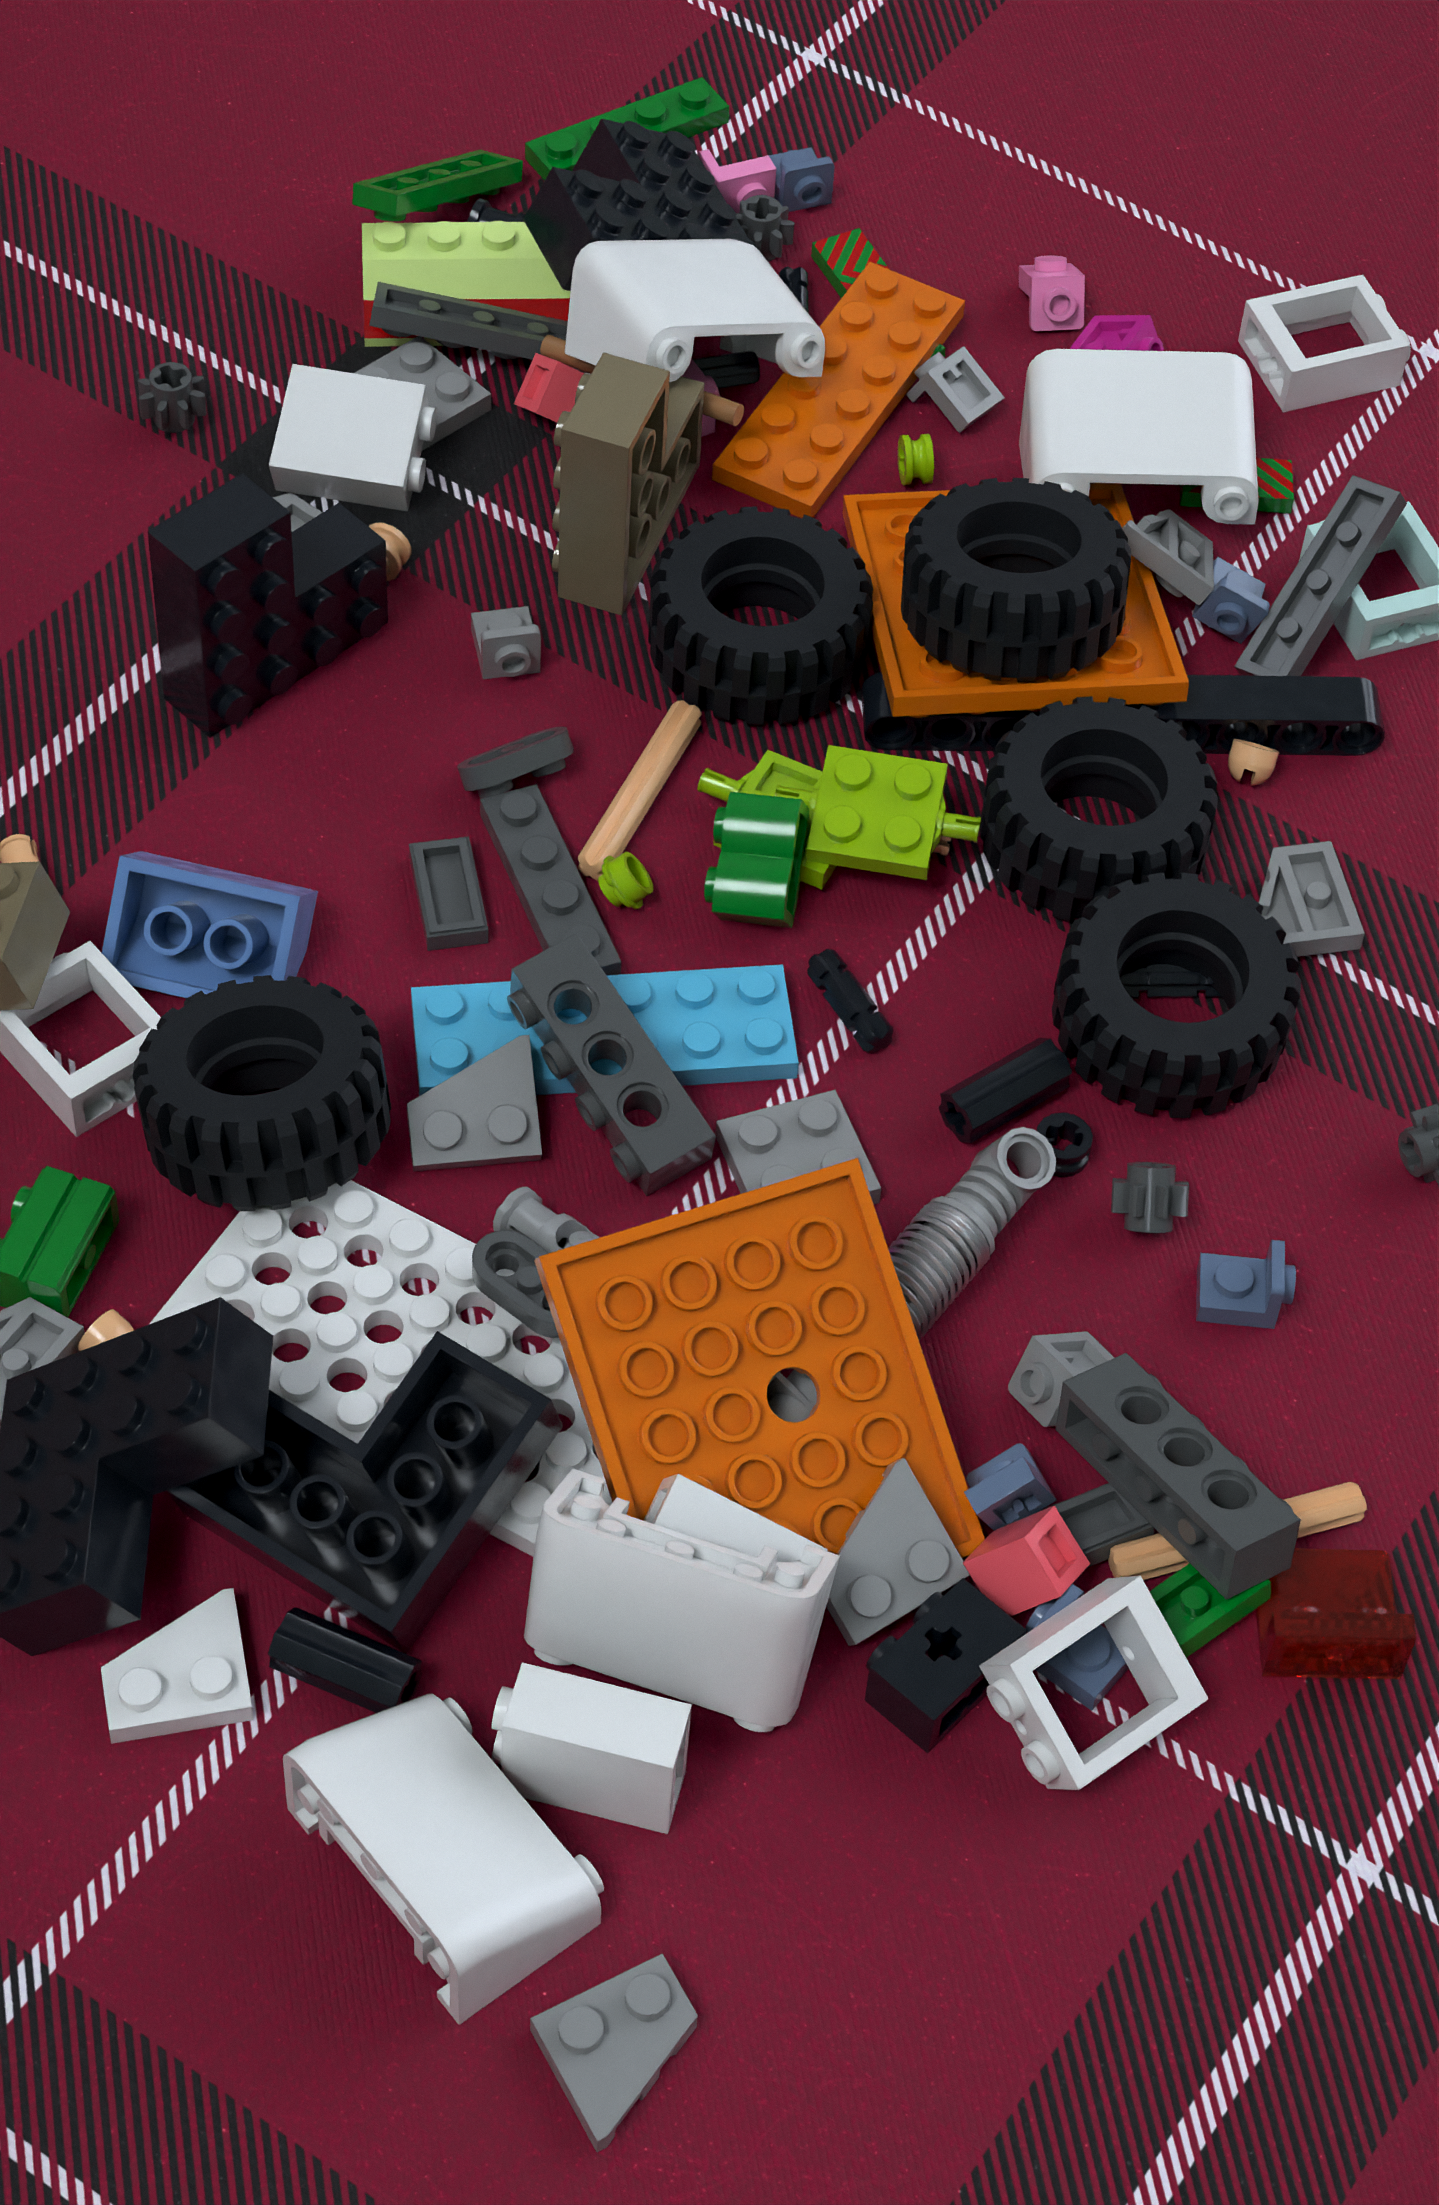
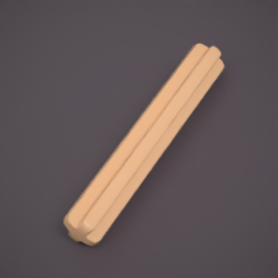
[578,700,701,881]
[1108,1482,1367,1580]

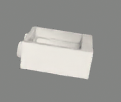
[1238,275,1411,412]
[0,941,161,1137]
[979,1576,1209,1790]

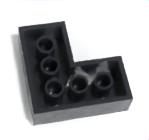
[523,119,757,291]
[147,473,388,738]
[0,1297,273,1656]
[167,1331,563,1654]

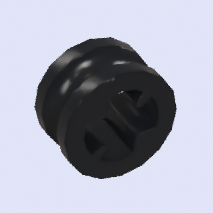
[1037,1112,1093,1177]

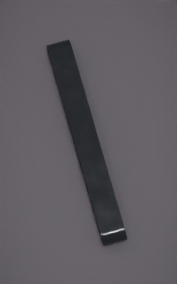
[861,672,1385,756]

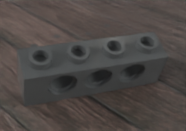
[507,932,716,1196]
[1055,1353,1301,1600]

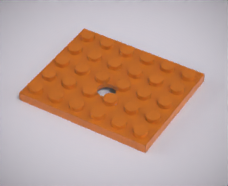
[842,483,1189,718]
[534,1158,985,1558]

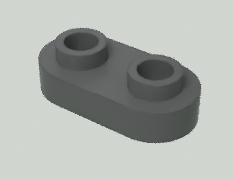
[457,727,574,798]
[472,1230,559,1338]

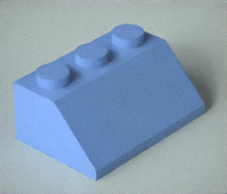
[102,851,318,998]

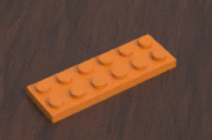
[712,262,965,518]

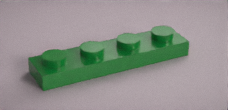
[525,77,730,181]
[352,150,523,221]

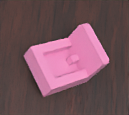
[697,149,777,214]
[1019,255,1085,331]

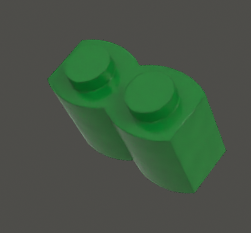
[704,792,809,928]

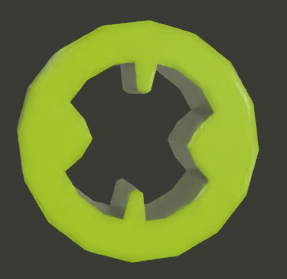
[898,434,934,485]

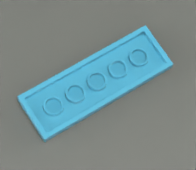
[411,964,799,1096]

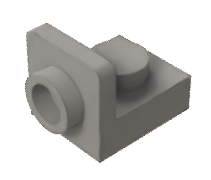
[906,346,1005,433]
[471,606,541,679]
[1008,1331,1114,1427]

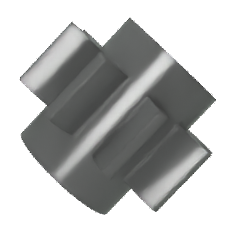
[736,195,795,262]
[138,362,207,433]
[1398,1104,1439,1185]
[1111,1162,1189,1233]

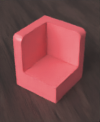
[514,353,584,423]
[963,1505,1090,1616]

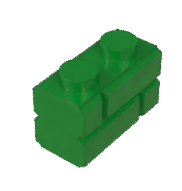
[0,1166,120,1318]

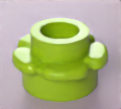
[598,851,653,909]

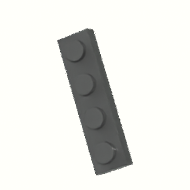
[369,282,573,368]
[1234,475,1407,676]
[480,784,621,975]

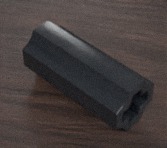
[938,1038,1072,1143]
[268,1607,422,1713]

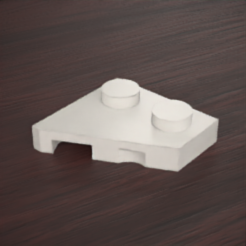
[101,1588,254,1744]

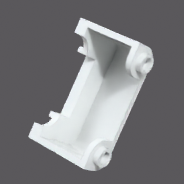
[565,239,825,382]
[1019,349,1259,524]
[524,1469,840,1732]
[283,1694,604,2025]

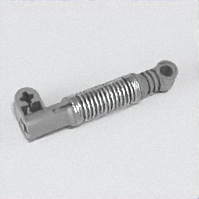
[767,1127,1056,1422]

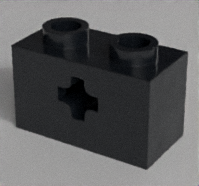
[864,1578,1027,1754]

